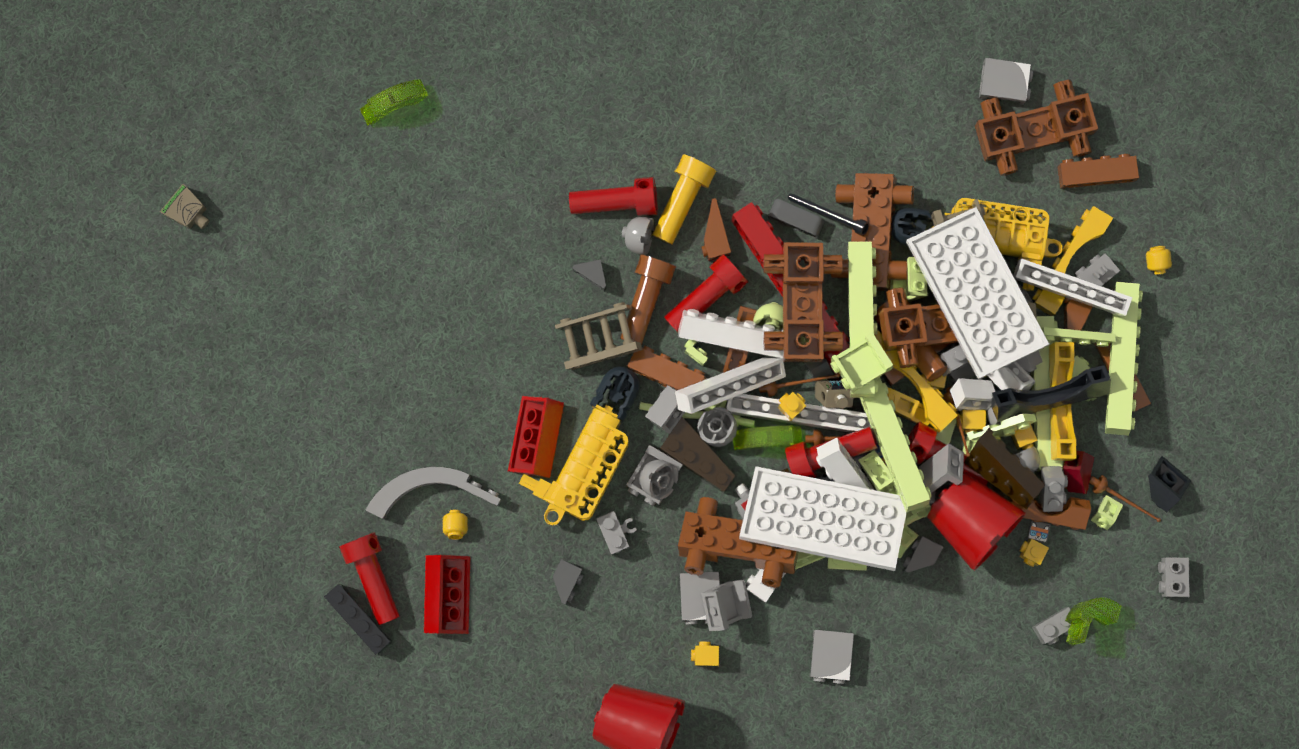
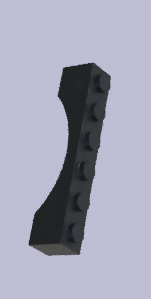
[991,365,1111,422]

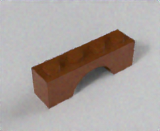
[1010,497,1091,530]

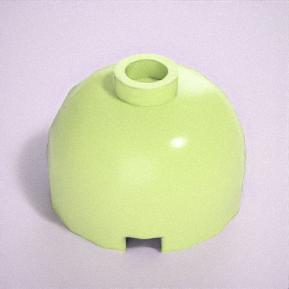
[753,302,783,330]

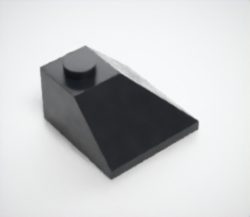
[1148,456,1191,513]

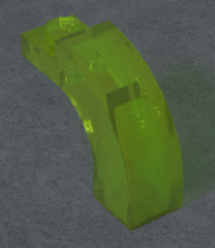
[360,79,428,126]
[733,425,802,450]
[1065,597,1122,645]

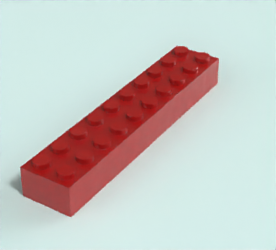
[731,202,849,378]

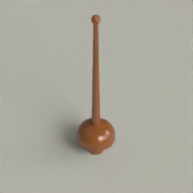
[759,373,840,397]
[942,387,970,457]
[805,429,838,446]
[1089,475,1161,522]

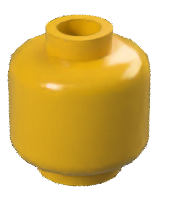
[1146,246,1172,274]
[443,510,468,540]

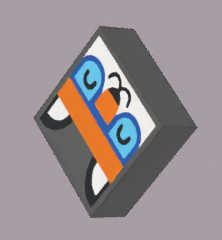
[1027,520,1051,543]

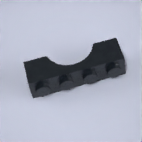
[324,584,392,655]

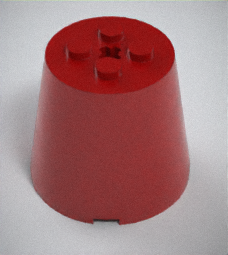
[927,473,1026,571]
[593,684,685,749]

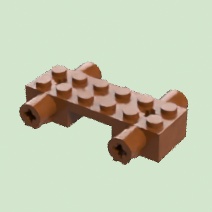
[975,79,1098,176]
[831,173,914,291]
[763,242,843,362]
[878,288,958,368]
[678,497,799,588]

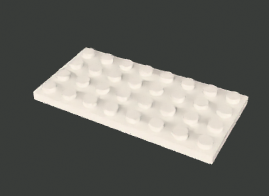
[906,207,1049,379]
[739,467,906,571]

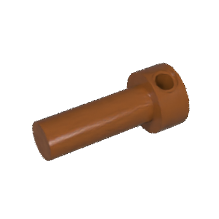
[620,255,676,345]
[873,301,947,382]

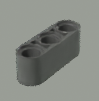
[768,199,825,238]

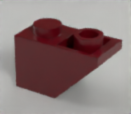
[1063,451,1095,494]

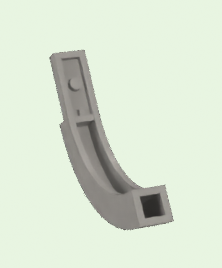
[366,467,501,520]

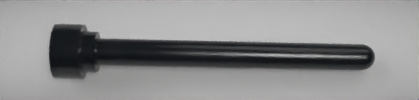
[788,193,870,236]

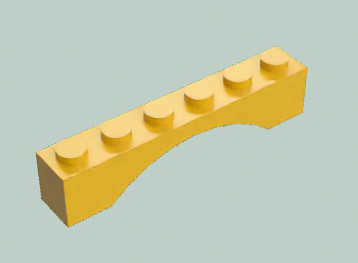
[1032,206,1113,316]
[874,331,958,433]
[1049,342,1076,461]

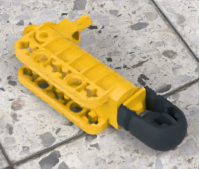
[891,198,1062,291]
[519,367,640,526]

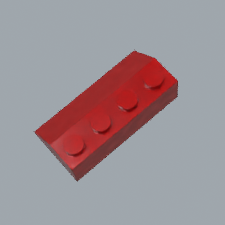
[508,396,564,478]
[424,555,470,634]

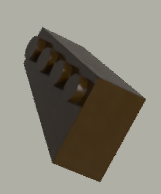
[660,417,735,493]
[964,428,1045,510]

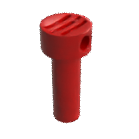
[569,177,658,216]
[664,254,749,332]
[908,422,988,485]
[785,427,878,478]
[339,532,400,625]

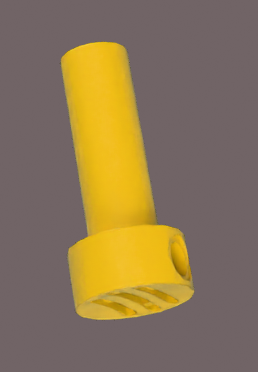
[652,154,716,245]

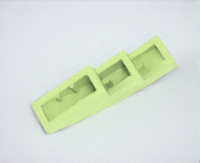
[858,450,919,527]

